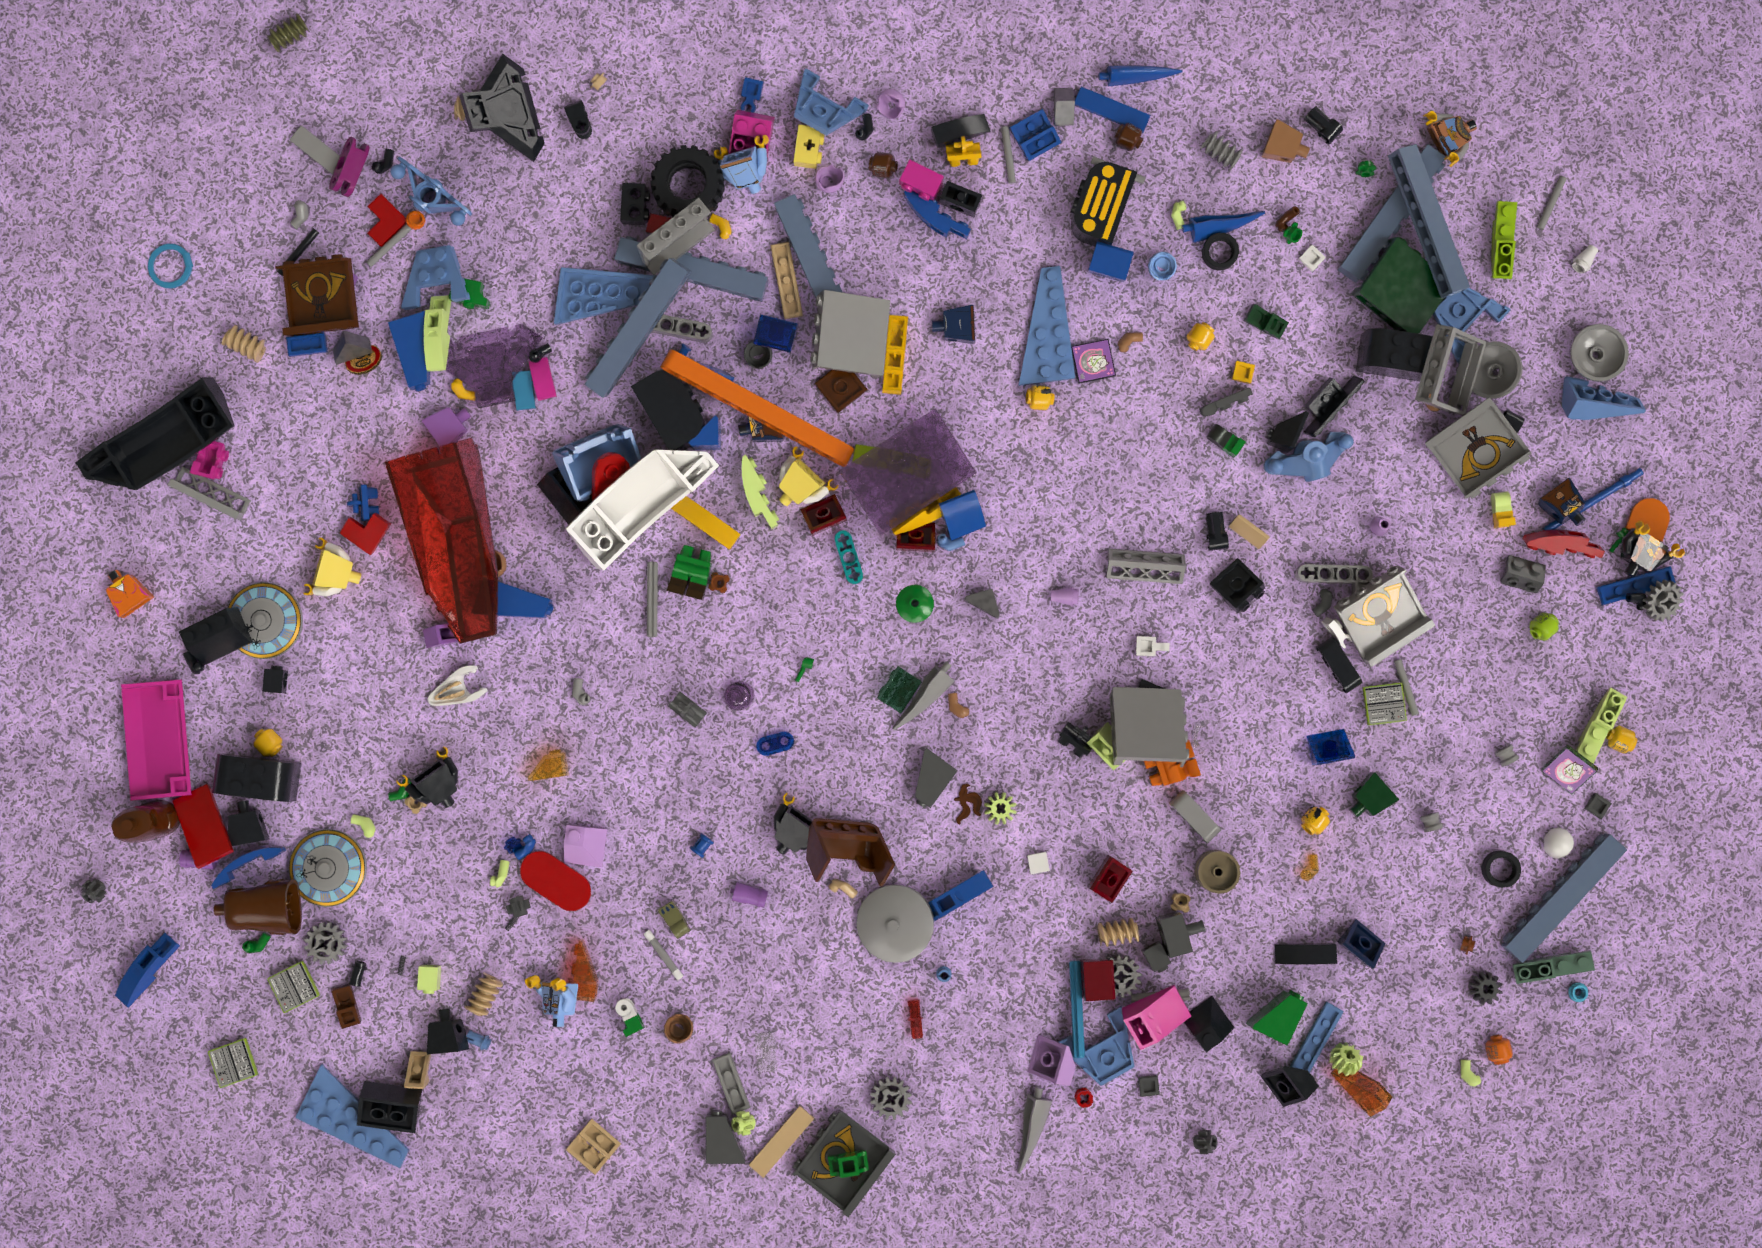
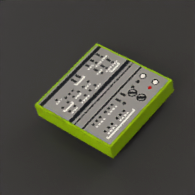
[1362,683,1407,725]
[267,961,320,1013]
[208,1038,259,1088]

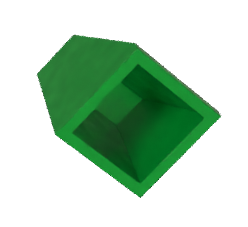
[1246,990,1308,1046]

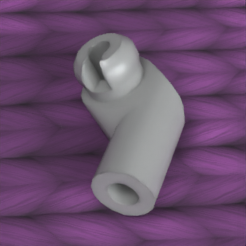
[572,678,590,705]

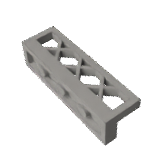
[168,466,251,521]
[1106,549,1186,584]

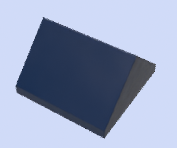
[1337,919,1386,969]

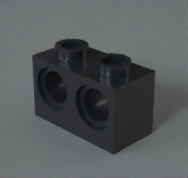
[620,183,650,225]

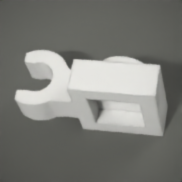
[1322,617,1352,649]
[1136,636,1170,656]

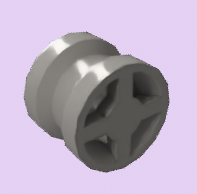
[1494,744,1519,767]
[1420,812,1443,832]

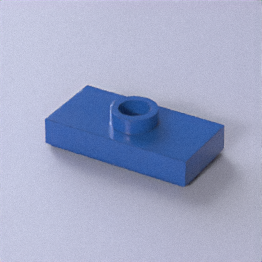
[286,333,328,357]

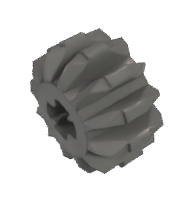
[1469,972,1503,1005]

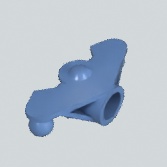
[390,156,473,226]
[1264,432,1354,482]

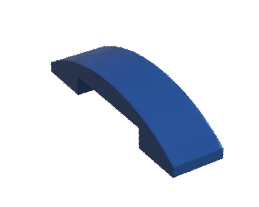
[211,847,286,889]

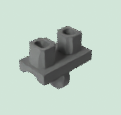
[668,692,707,728]

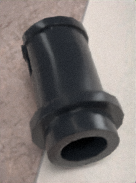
[348,961,367,987]

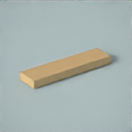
[770,242,803,320]
[749,1105,814,1178]

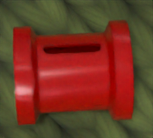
[1075,1088,1093,1108]

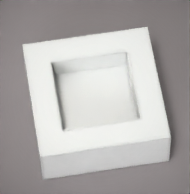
[1298,245,1326,272]
[1027,852,1050,874]

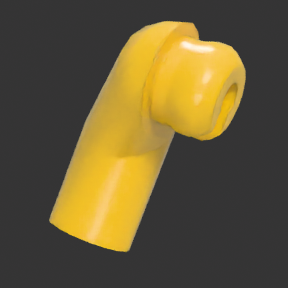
[709,214,732,239]
[451,378,477,401]

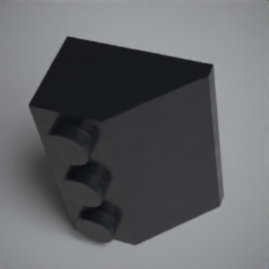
[537,467,592,525]
[179,607,253,665]
[357,1081,422,1133]

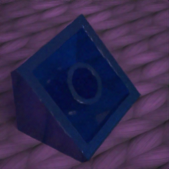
[753,314,799,353]
[1306,729,1355,765]

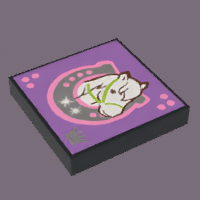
[1071,339,1116,384]

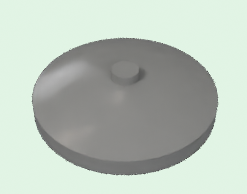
[857,884,934,963]

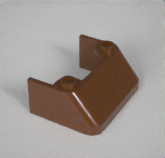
[806,818,895,886]

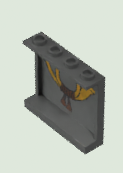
[792,1109,896,1218]

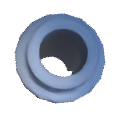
[936,966,952,982]
[466,1030,492,1050]

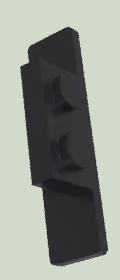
[1304,376,1365,437]

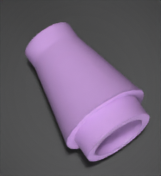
[1370,517,1391,536]
[1051,587,1079,606]

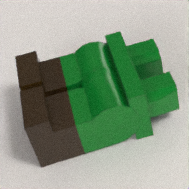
[666,545,712,601]

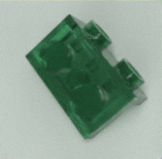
[877,666,922,714]

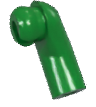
[388,778,411,802]
[242,932,271,954]

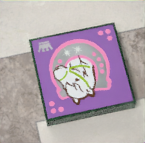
[1541,744,1598,795]

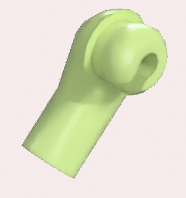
[351,814,376,838]

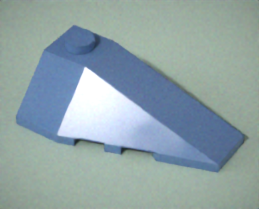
[1561,376,1646,420]

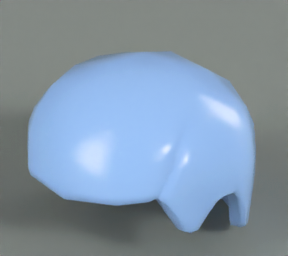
[1148,252,1177,280]

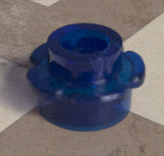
[504,837,522,854]

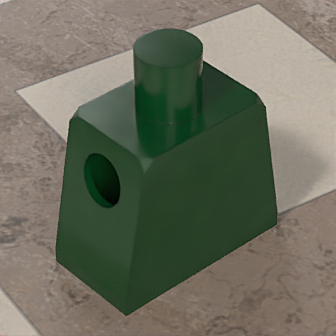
[1349,772,1399,818]

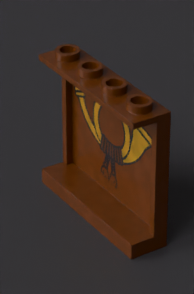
[275,254,359,336]

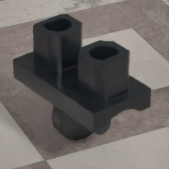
[1058,722,1092,758]

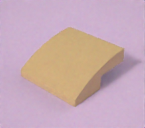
[566,1119,621,1175]

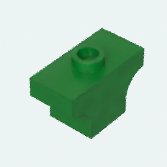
[449,278,490,309]
[828,1150,869,1178]

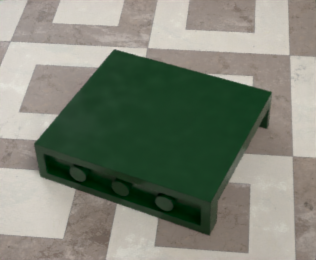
[1351,237,1444,334]

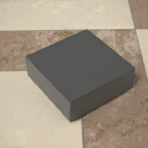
[1584,793,1612,820]
[1138,1075,1160,1097]

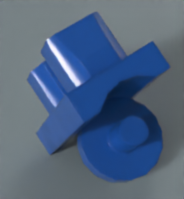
[347,485,379,522]

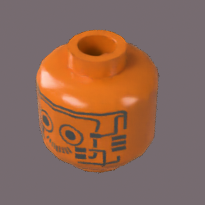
[1485,1035,1513,1065]

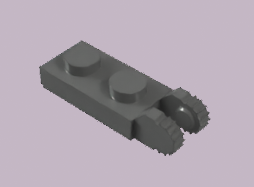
[1200,388,1253,417]

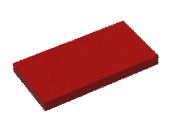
[173,784,234,869]

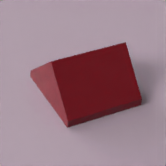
[800,494,847,536]
[896,522,936,552]
[1088,855,1133,903]
[1080,959,1116,1001]

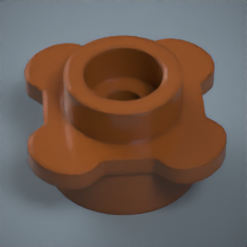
[709,572,730,593]
[1460,936,1476,955]

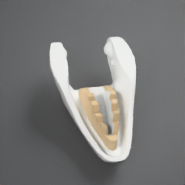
[428,666,488,706]

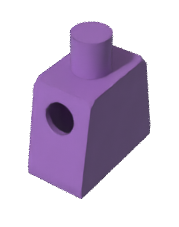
[422,407,471,452]

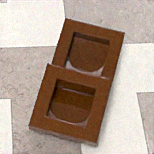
[331,984,361,1029]

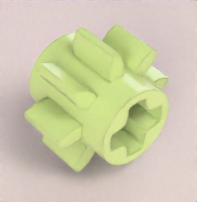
[731,1111,756,1136]

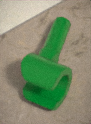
[1609,528,1629,553]
[795,657,814,682]

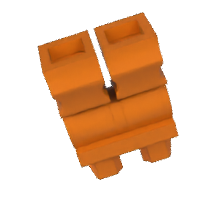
[1144,740,1201,786]

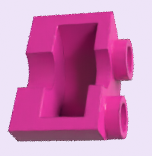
[190,441,229,480]

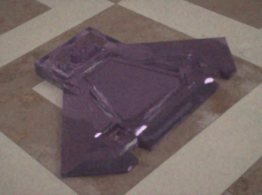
[446,324,543,408]

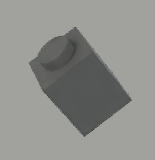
[1141,941,1171,973]

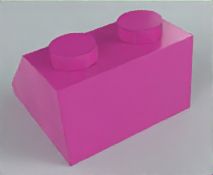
[899,159,944,201]

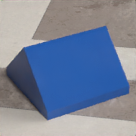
[1087,241,1134,282]
[688,415,721,450]

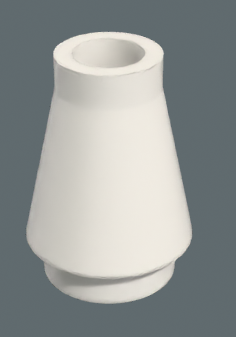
[1572,245,1598,274]

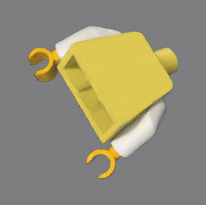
[779,447,839,506]
[303,537,361,597]

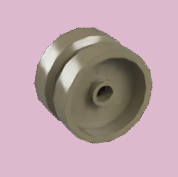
[1194,850,1241,894]

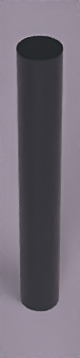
[277,228,319,276]

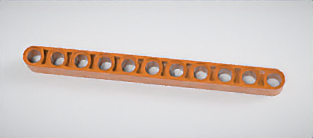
[660,349,854,467]

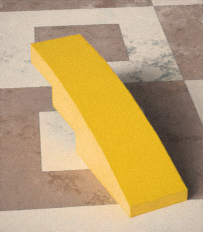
[882,315,908,395]
[887,487,961,535]
[671,496,741,550]

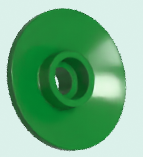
[896,585,934,623]

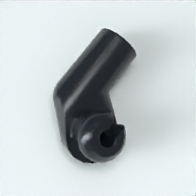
[529,343,552,363]

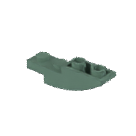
[1512,950,1595,984]

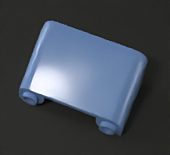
[552,424,642,501]

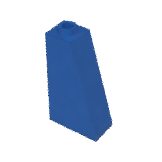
[388,311,430,392]
[472,579,554,618]

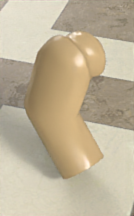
[828,879,858,899]

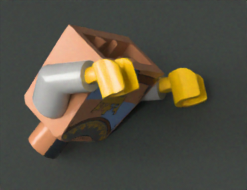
[1423,111,1477,167]

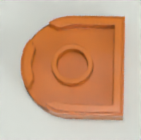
[1625,498,1670,542]

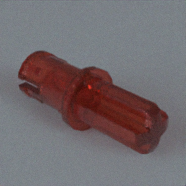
[907,999,923,1039]

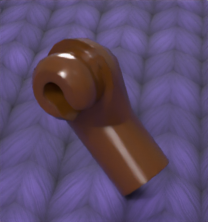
[1275,206,1300,232]

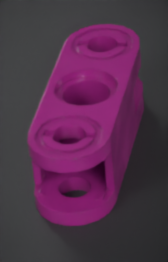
[329,137,370,197]

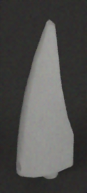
[892,661,955,730]
[1017,1087,1052,1173]

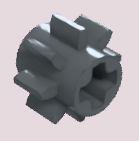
[81,879,106,903]
[506,895,531,918]
[1193,1130,1218,1155]

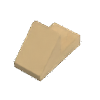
[404,1051,431,1089]

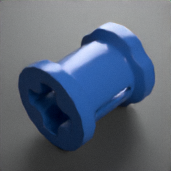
[689,833,714,858]

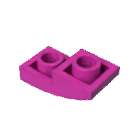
[529,357,557,401]

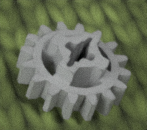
[1643,579,1684,622]
[304,922,348,965]
[1109,955,1142,998]
[870,1076,912,1120]

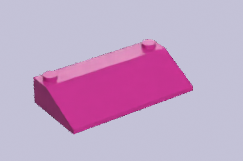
[121,680,192,801]

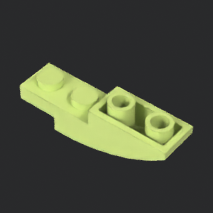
[424,295,451,372]
[742,454,779,529]
[1574,688,1627,765]

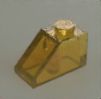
[528,749,569,781]

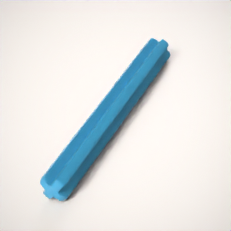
[1069,961,1085,1058]

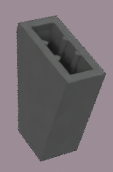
[915,748,958,808]
[706,1110,746,1164]

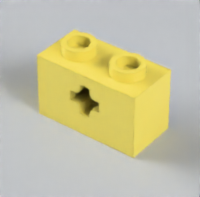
[794,124,825,169]

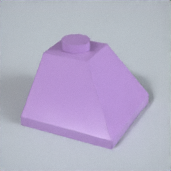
[564,824,607,867]
[1027,1034,1076,1086]

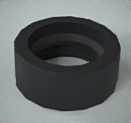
[1202,233,1239,271]
[1481,851,1521,888]

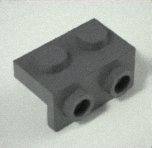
[1501,555,1546,593]

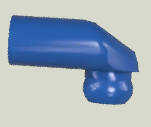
[514,834,536,860]

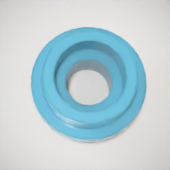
[1568,982,1588,1002]

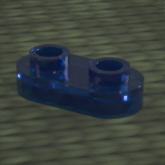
[756,732,794,756]

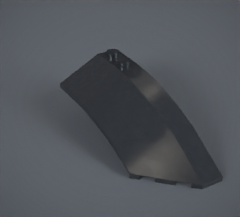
[75,377,235,490]

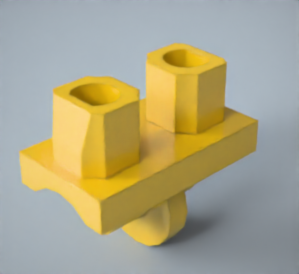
[946,136,982,167]

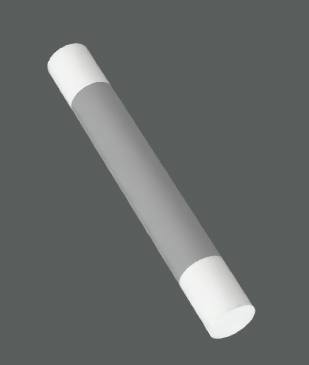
[643,929,683,981]

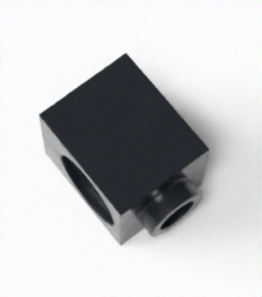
[262,665,288,694]

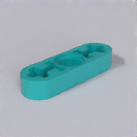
[835,530,863,585]

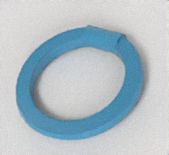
[148,244,193,289]

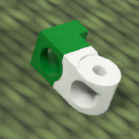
[615,998,645,1037]

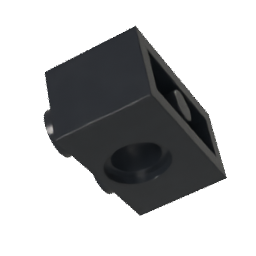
[939,181,982,217]

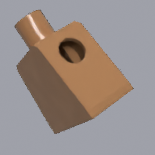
[1261,119,1310,163]

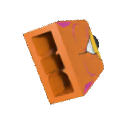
[106,570,154,618]

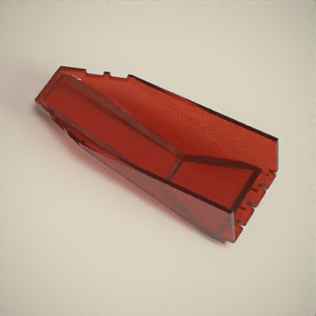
[385,437,498,644]

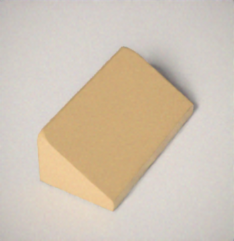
[1229,515,1270,549]

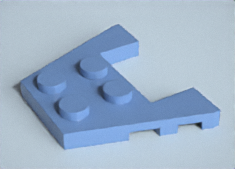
[793,69,869,136]
[401,245,470,310]
[1433,288,1511,363]
[1058,1006,1135,1086]

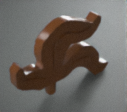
[954,784,982,825]

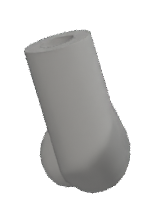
[290,200,309,230]

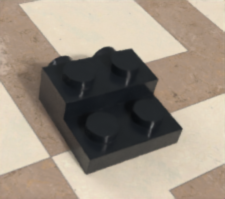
[1210,558,1265,614]

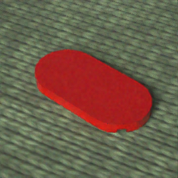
[592,452,630,501]
[520,851,591,911]

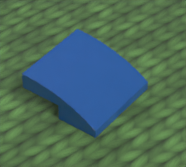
[1009,109,1062,161]
[939,490,986,541]

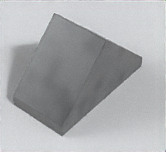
[1054,88,1075,126]
[333,331,373,365]
[964,589,1000,618]

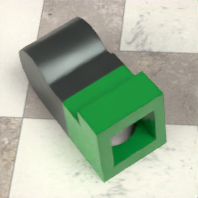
[1207,424,1246,458]

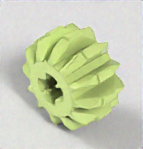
[984,792,1017,825]
[1329,1042,1363,1077]

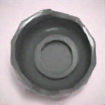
[744,340,773,369]

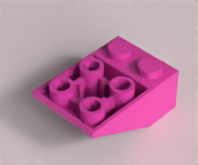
[729,110,775,157]
[1122,985,1191,1050]

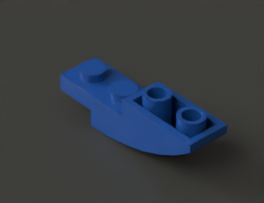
[904,191,971,239]
[928,870,994,921]
[115,933,180,1008]

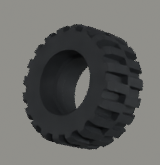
[650,145,725,218]

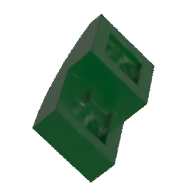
[1244,304,1289,339]

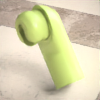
[1171,201,1187,230]
[490,860,510,888]
[1461,1059,1481,1087]

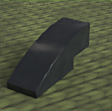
[931,114,991,148]
[1274,943,1337,964]

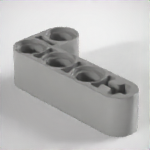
[652,315,713,343]
[1295,564,1373,595]

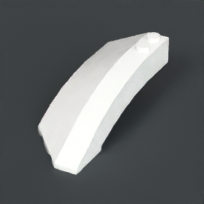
[565,450,719,570]

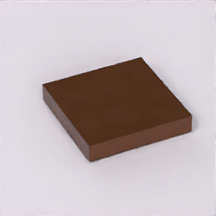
[814,370,868,413]

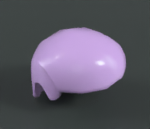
[877,89,905,119]
[814,164,845,193]

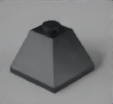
[1266,411,1309,453]
[1184,996,1235,1052]
[1260,1066,1319,1107]

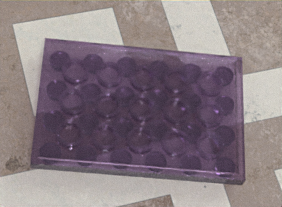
[839,408,977,536]

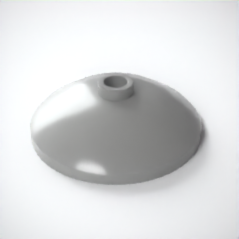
[1570,324,1629,382]
[1472,341,1523,399]

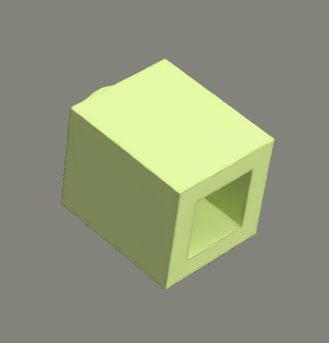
[417,965,441,994]

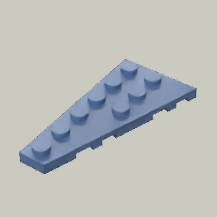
[1019,266,1075,386]
[554,267,655,325]
[295,1064,409,1168]

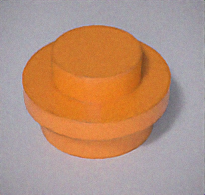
[406,211,425,230]

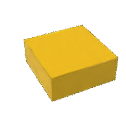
[1232,361,1255,384]

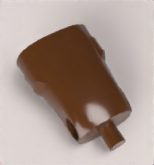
[111,800,180,843]
[214,879,302,935]

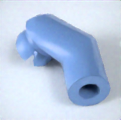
[937,533,965,551]

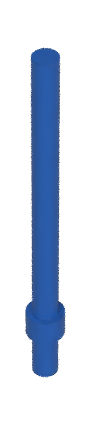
[1542,468,1644,530]

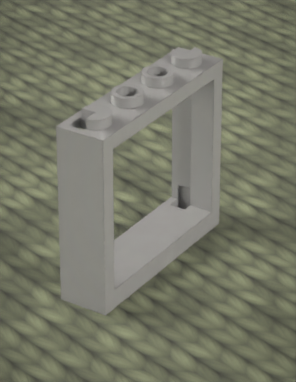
[1415,324,1486,415]

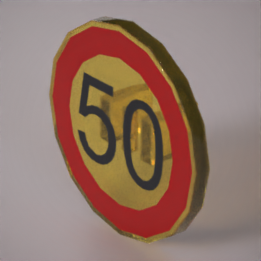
[345,345,382,375]

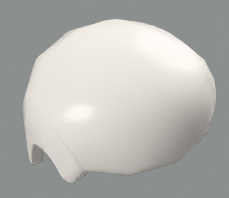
[1544,827,1574,859]

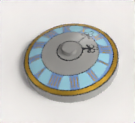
[227,582,303,659]
[288,829,367,907]

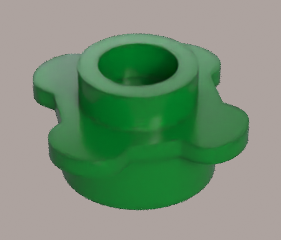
[1355,161,1377,178]
[1283,222,1302,244]

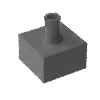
[1155,911,1206,958]

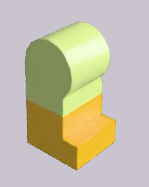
[1491,491,1516,529]

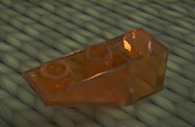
[570,939,599,1002]
[1331,1069,1393,1117]

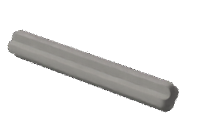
[647,562,658,637]

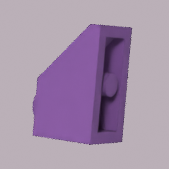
[423,621,470,649]

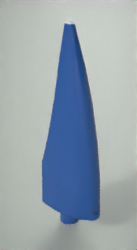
[1098,65,1183,87]
[1182,211,1265,243]

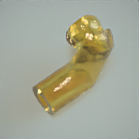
[1300,854,1319,881]

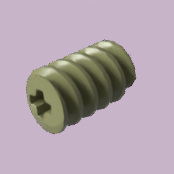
[266,13,310,52]

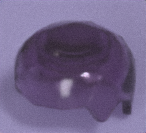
[724,681,755,711]

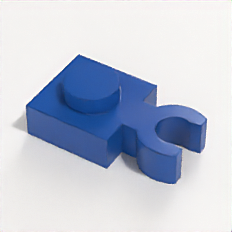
[741,77,764,113]

